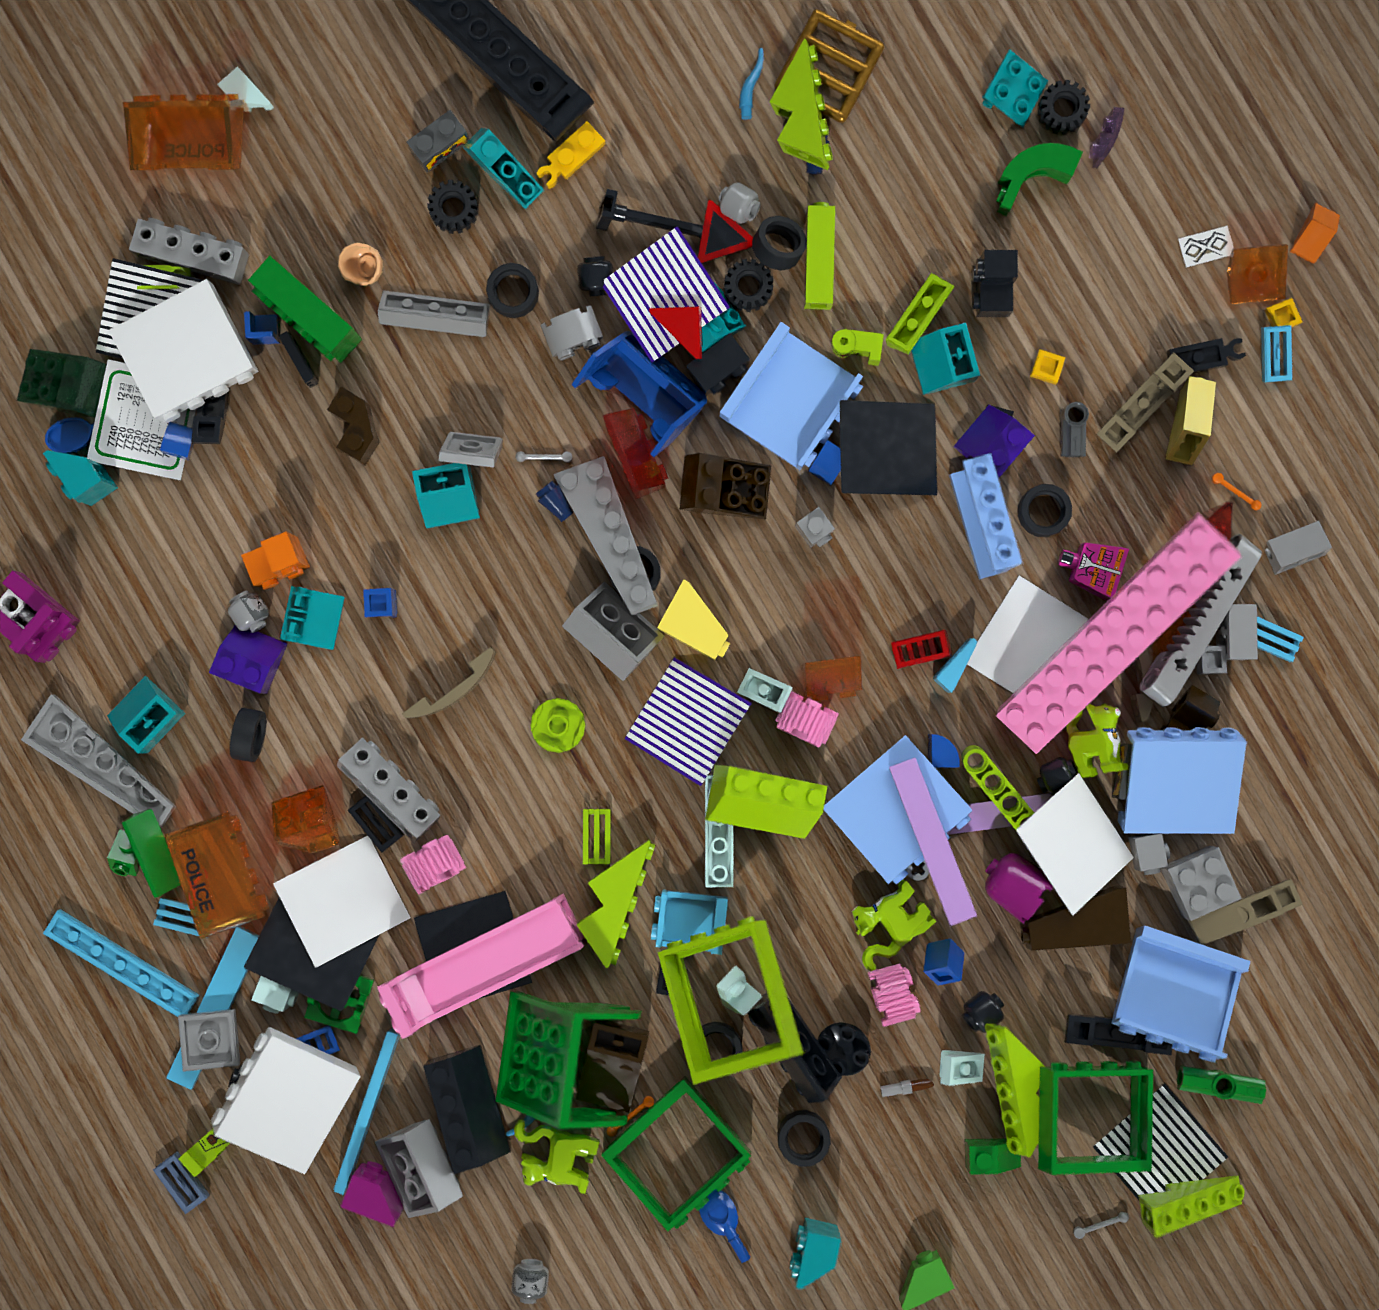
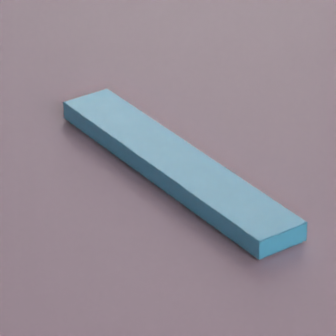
[43,909,200,1017]
[166,926,259,1090]
[334,1027,400,1195]

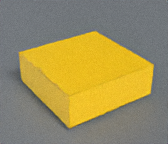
[1264,298,1302,333]
[1030,349,1066,385]

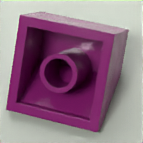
[341,1161,404,1227]

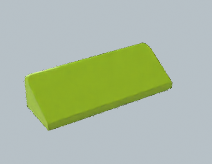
[886,273,954,354]

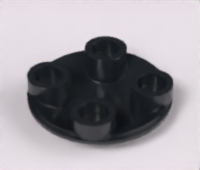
[817,1022,871,1076]

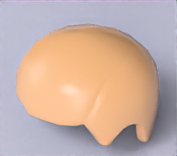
[338,243,383,286]

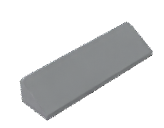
[378,290,490,337]

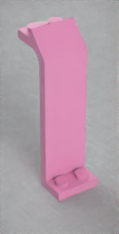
[377,893,588,1039]

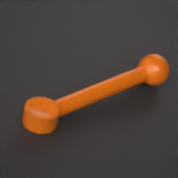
[1212,473,1262,510]
[606,1096,654,1137]

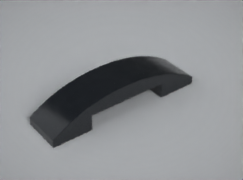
[191,387,229,444]
[1064,1014,1173,1055]

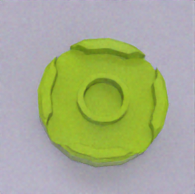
[530,698,586,753]

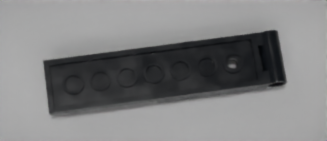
[407,0,594,142]

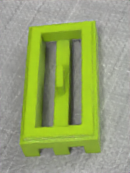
[583,809,611,864]

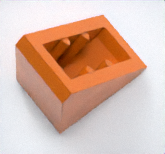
[1290,203,1340,264]

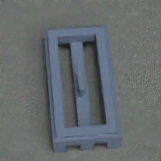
[153,1151,210,1214]

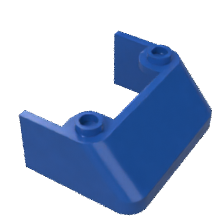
[571,331,707,457]

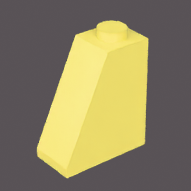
[1166,376,1216,465]
[657,580,730,660]

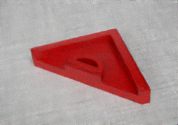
[649,307,702,359]

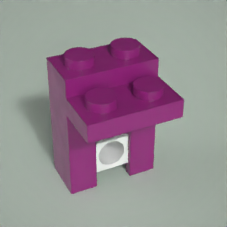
[0,570,80,663]

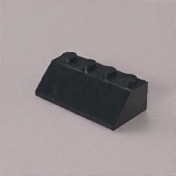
[748,992,842,1103]
[423,1045,511,1174]

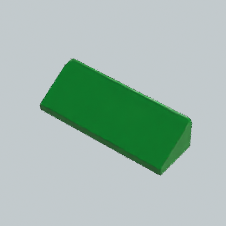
[122,809,183,898]

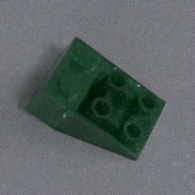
[17,349,107,418]

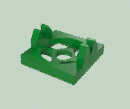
[304,975,375,1034]

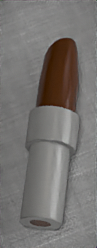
[880,1078,934,1097]

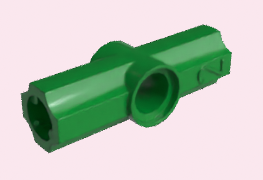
[1176,1065,1266,1104]

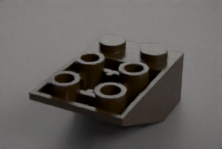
[679,453,772,519]
[576,1019,649,1113]

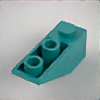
[463,128,544,209]

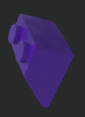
[953,405,1035,478]
[209,625,288,694]

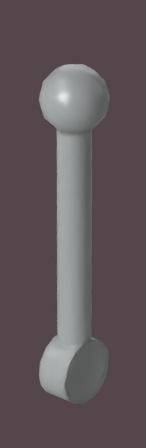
[515,451,573,463]
[1073,1212,1129,1239]

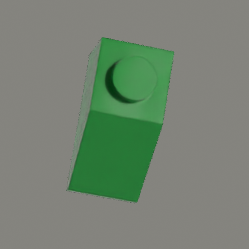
[964,1138,1021,1175]

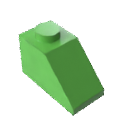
[899,1250,955,1310]

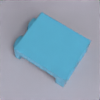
[651,890,728,955]

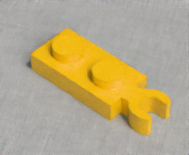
[537,121,606,189]

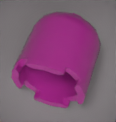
[985,853,1053,924]

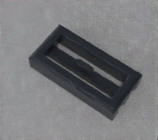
[279,331,319,388]
[348,796,404,853]

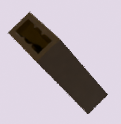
[1021,886,1131,951]

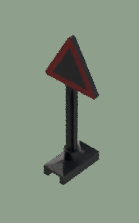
[596,189,753,264]

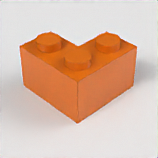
[241,531,310,590]

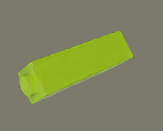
[804,202,835,310]

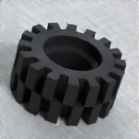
[1037,80,1090,135]
[427,180,479,234]
[724,259,774,312]

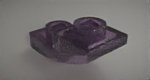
[1089,107,1124,168]

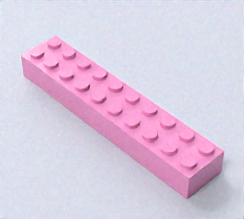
[996,513,1241,754]

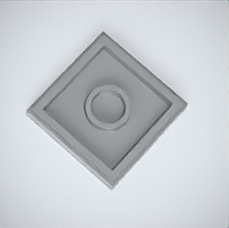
[439,432,503,467]
[178,1009,241,1072]

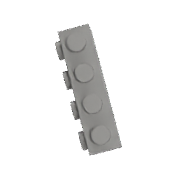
[129,218,249,285]
[337,737,441,843]

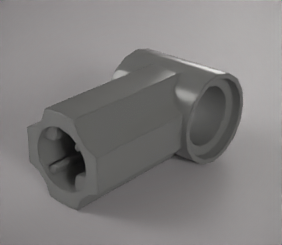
[1059,402,1089,457]

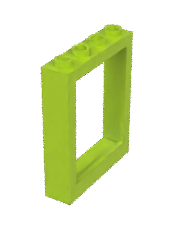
[658,917,803,1084]

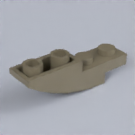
[1188,879,1303,945]

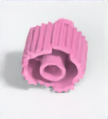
[775,691,839,748]
[400,835,466,895]
[868,964,921,1027]

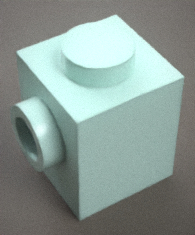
[252,976,299,1013]

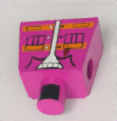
[1058,543,1129,601]

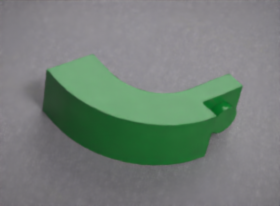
[996,143,1083,216]

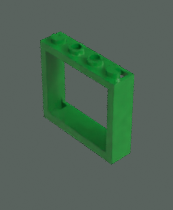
[1038,1061,1153,1175]
[601,1076,751,1232]

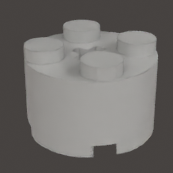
[540,306,603,361]

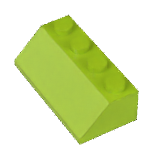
[705,765,827,839]

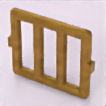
[774,9,884,123]

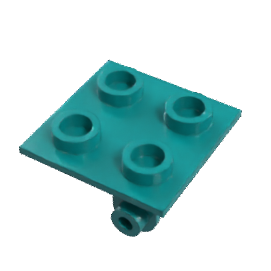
[982,49,1048,127]
[280,586,345,650]

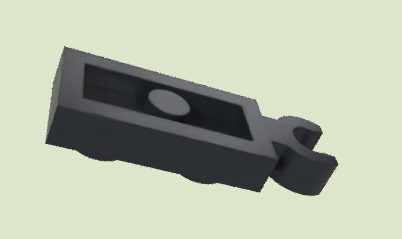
[1166,338,1246,374]

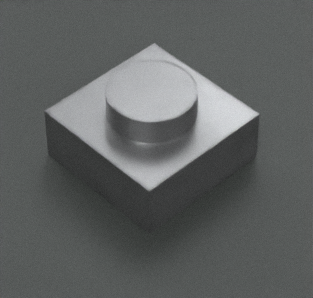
[1196,646,1227,674]

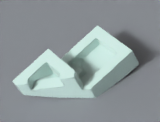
[217,67,274,112]

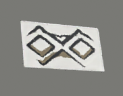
[1178,226,1235,267]

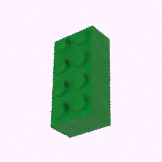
[248,255,362,363]

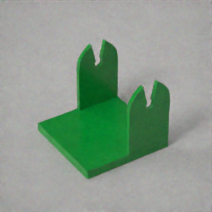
[496,991,642,1129]

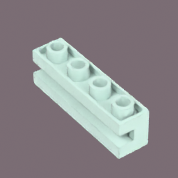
[705,775,733,887]

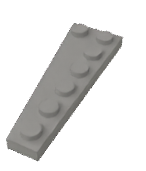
[554,456,658,615]
[21,694,176,829]

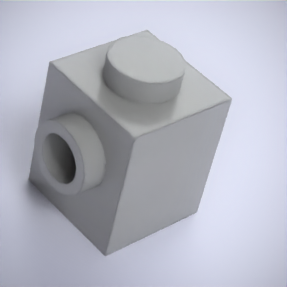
[795,507,835,548]
[1128,833,1170,875]

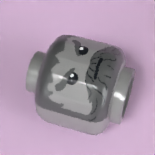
[228,590,269,633]
[511,1259,549,1304]

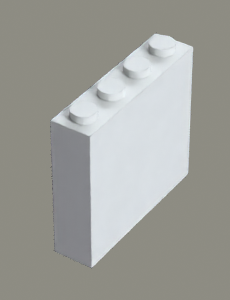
[108,279,259,423]
[211,1027,361,1174]

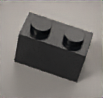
[686,333,750,396]

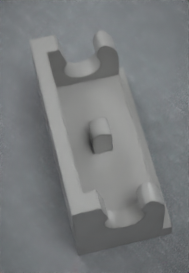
[1265,521,1332,575]
[1216,604,1258,660]

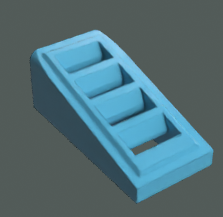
[933,638,978,693]

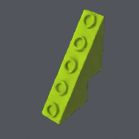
[770,39,833,170]
[577,839,655,968]
[985,1023,1045,1158]
[1139,1175,1244,1237]

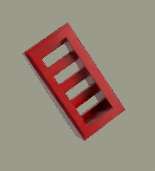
[891,629,953,669]

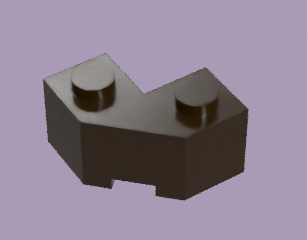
[327,387,379,466]
[1160,685,1220,731]

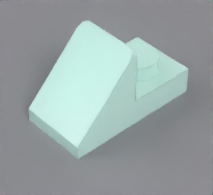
[737,668,793,713]
[717,965,762,1016]
[939,1050,985,1086]

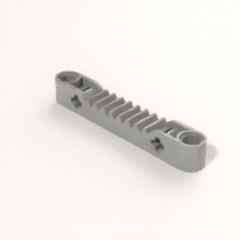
[1140,534,1262,707]

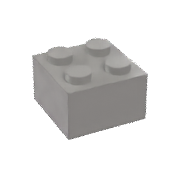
[1160,845,1242,921]

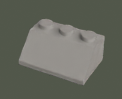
[562,582,665,681]
[375,1119,463,1218]

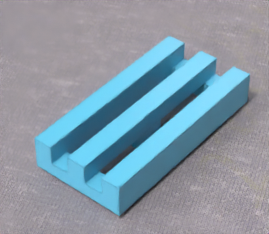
[1261,325,1292,382]
[1257,616,1304,662]
[153,897,216,938]

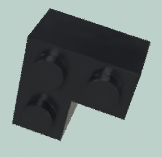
[971,250,1018,317]

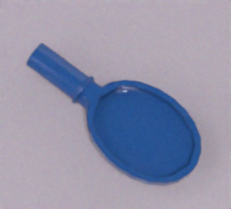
[45,417,94,454]
[699,1189,751,1263]

